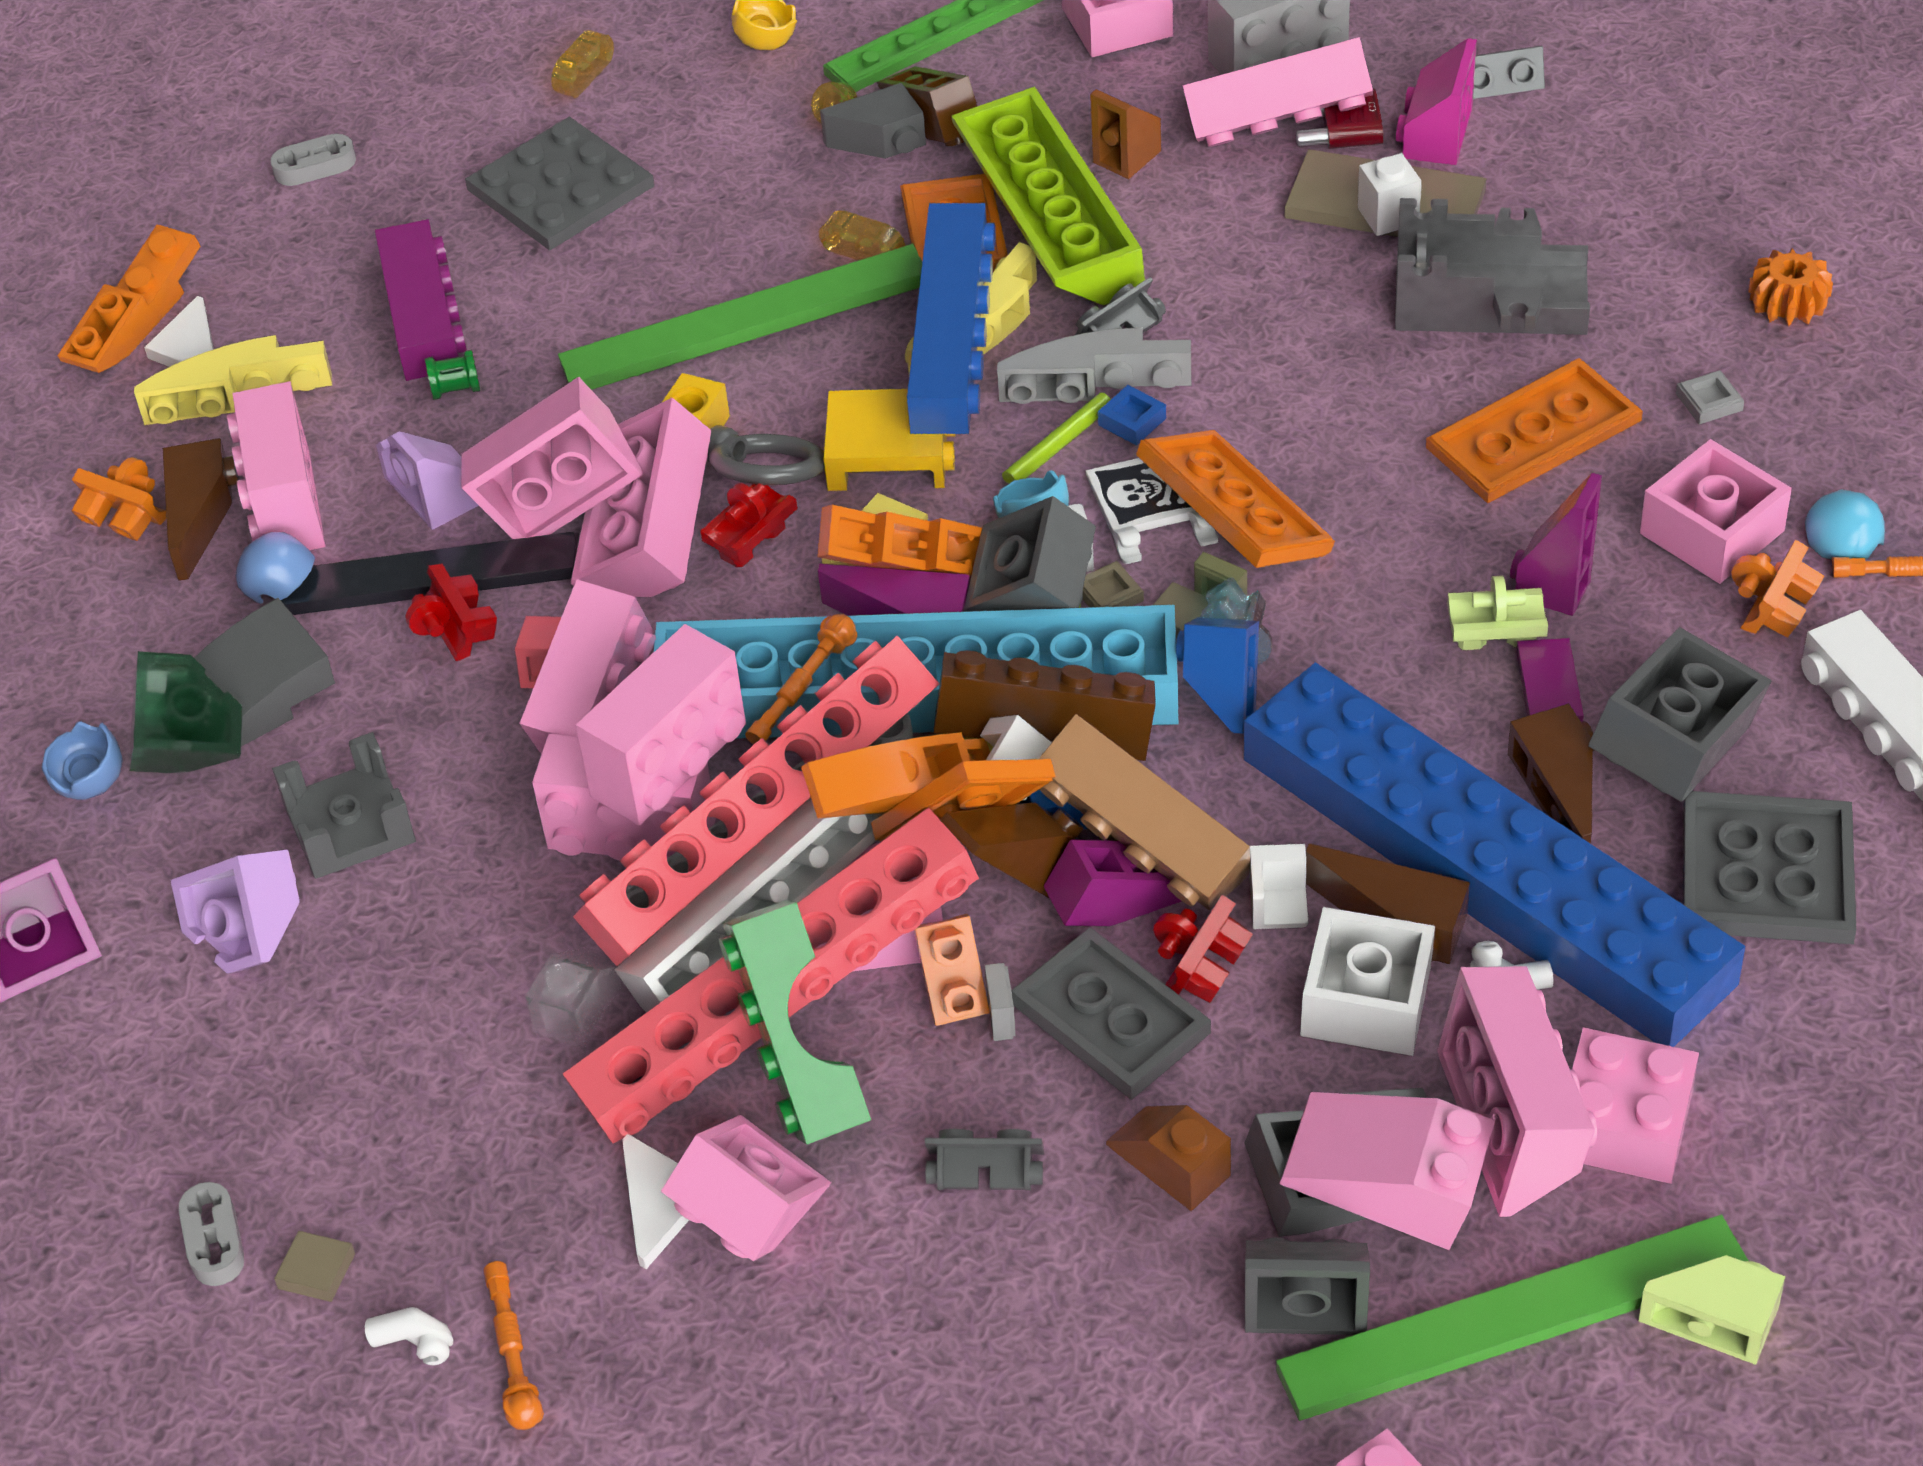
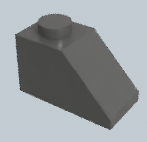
[820,83,926,159]

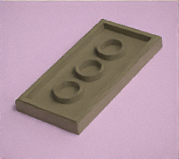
[1285,149,1487,237]

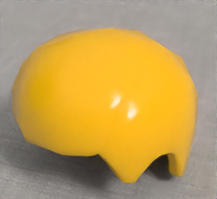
[731,0,797,50]

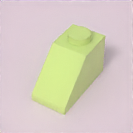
[1638,1255,1786,1365]

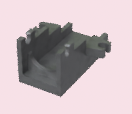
[1395,198,1590,335]

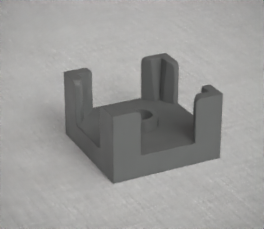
[272,732,416,879]

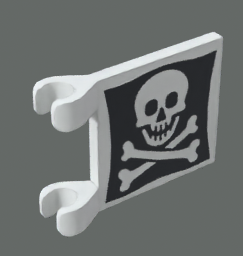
[1085,458,1218,564]

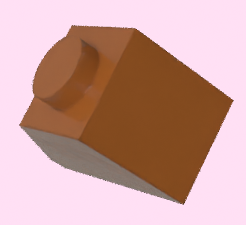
[1090,89,1161,179]
[1106,1105,1231,1211]

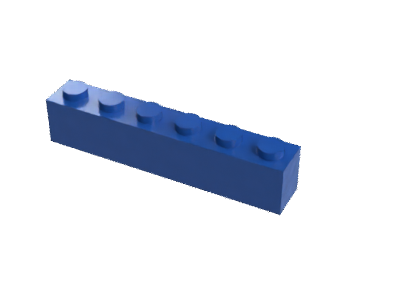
[907,203,996,434]

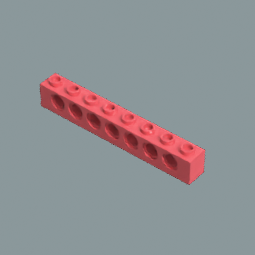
[573,636,940,966]
[563,808,979,1144]

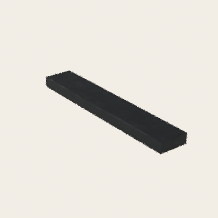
[281,532,577,615]

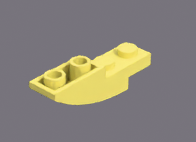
[905,242,1037,375]
[134,335,332,425]

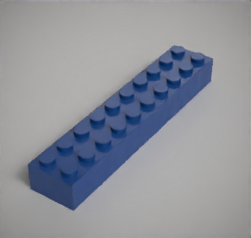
[1244,662,1746,1047]

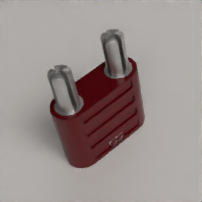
[1296,88,1383,149]

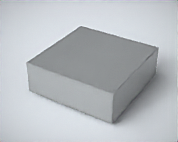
[1676,370,1744,424]
[985,963,1016,1041]

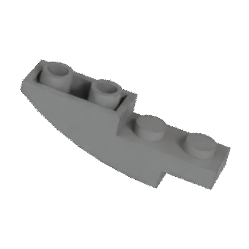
[997,327,1191,404]

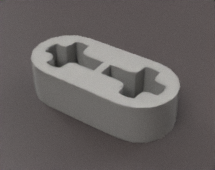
[271,134,356,186]
[178,1182,244,1286]

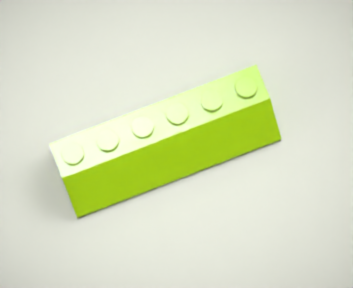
[952,86,1145,305]

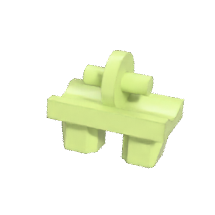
[1447,576,1548,650]

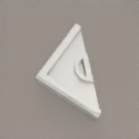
[144,296,214,367]
[622,1134,689,1269]

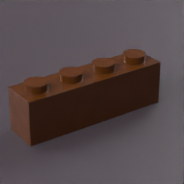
[934,650,1156,761]

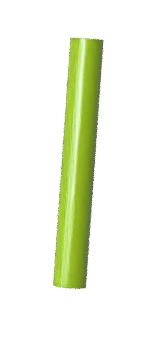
[1002,392,1111,484]

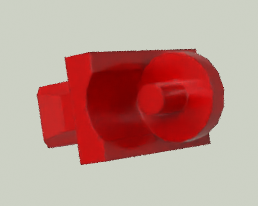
[700,483,798,567]
[405,564,497,661]
[1153,895,1253,1003]

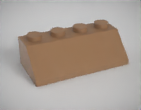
[1039,714,1250,910]

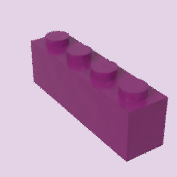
[375,219,467,381]

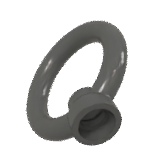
[707,425,825,485]

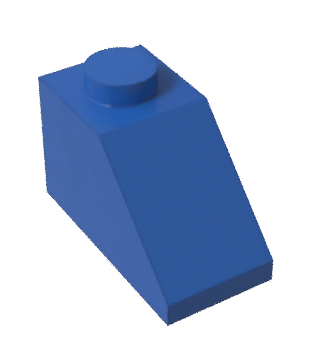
[1176,617,1259,734]

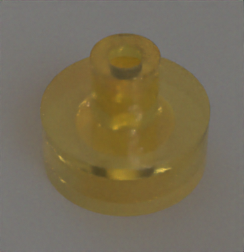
[811,82,857,123]

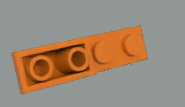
[57,224,201,373]
[801,732,990,818]

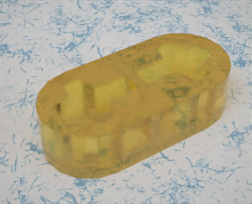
[551,30,614,98]
[819,210,906,261]

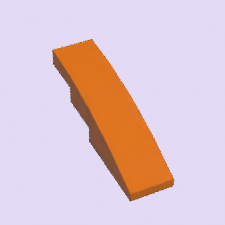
[817,504,982,580]

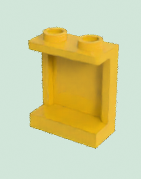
[824,389,956,491]

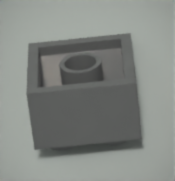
[964,496,1096,612]
[1245,1237,1370,1335]

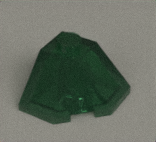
[129,651,242,773]

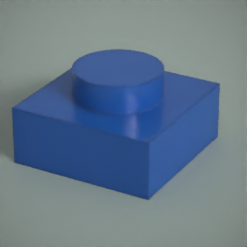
[1098,385,1166,446]

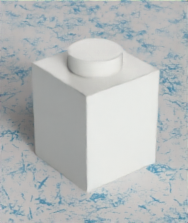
[1358,153,1421,236]

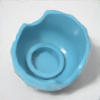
[993,470,1069,518]
[1805,489,1885,560]

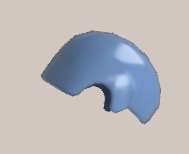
[235,532,315,604]
[42,721,123,800]

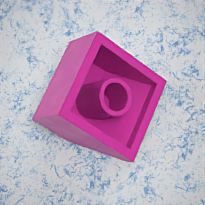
[1396,38,1477,165]

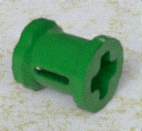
[425,350,480,400]

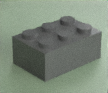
[1588,627,1772,802]

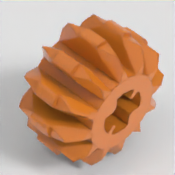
[1748,248,1833,326]

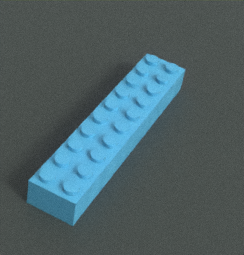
[653,605,1179,738]

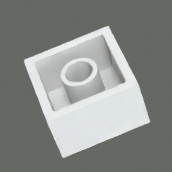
[1300,907,1435,1056]

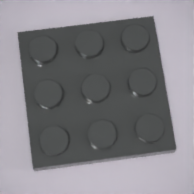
[465,116,654,251]
[1682,791,1856,945]

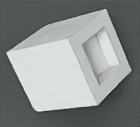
[980,715,1052,800]
[1250,844,1308,929]

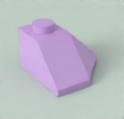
[376,431,479,530]
[170,849,300,974]

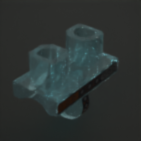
[1200,577,1272,665]

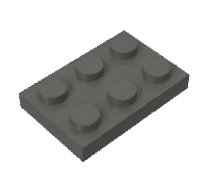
[1011,927,1211,1100]

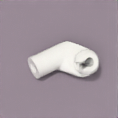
[1470,941,1553,990]
[365,1307,453,1365]

